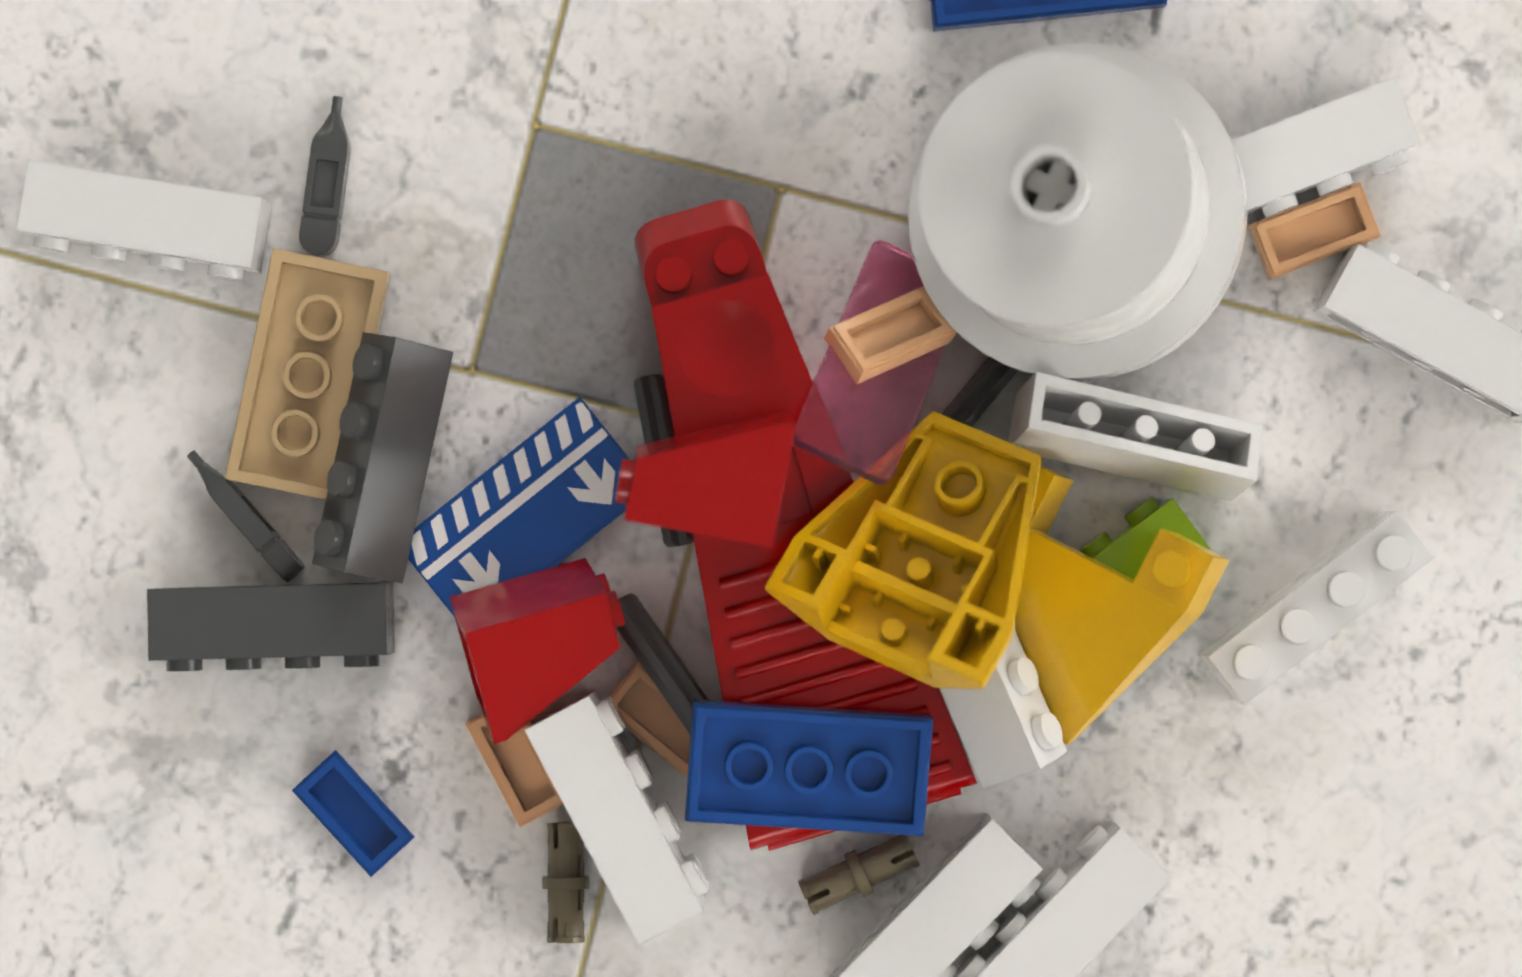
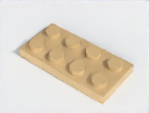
[225,248,391,500]

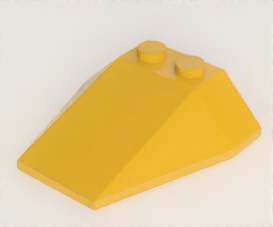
[765,411,1042,689]

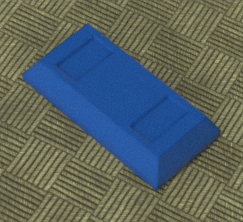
[292,750,415,877]

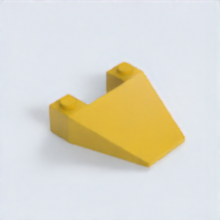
[1015,464,1229,745]

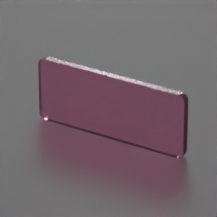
[793,241,945,485]

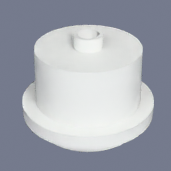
[908,42,1247,381]

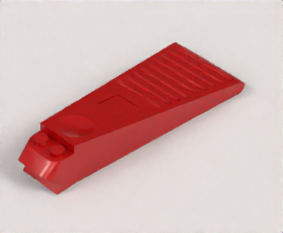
[634,199,977,851]

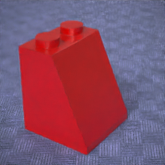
[615,412,796,548]
[449,558,625,744]

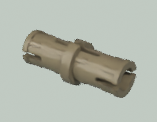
[542,822,589,943]
[798,835,920,915]

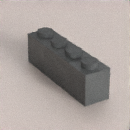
[312,332,453,583]
[147,582,395,671]

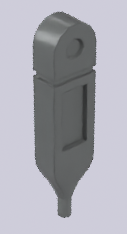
[299,96,351,257]
[187,450,305,582]

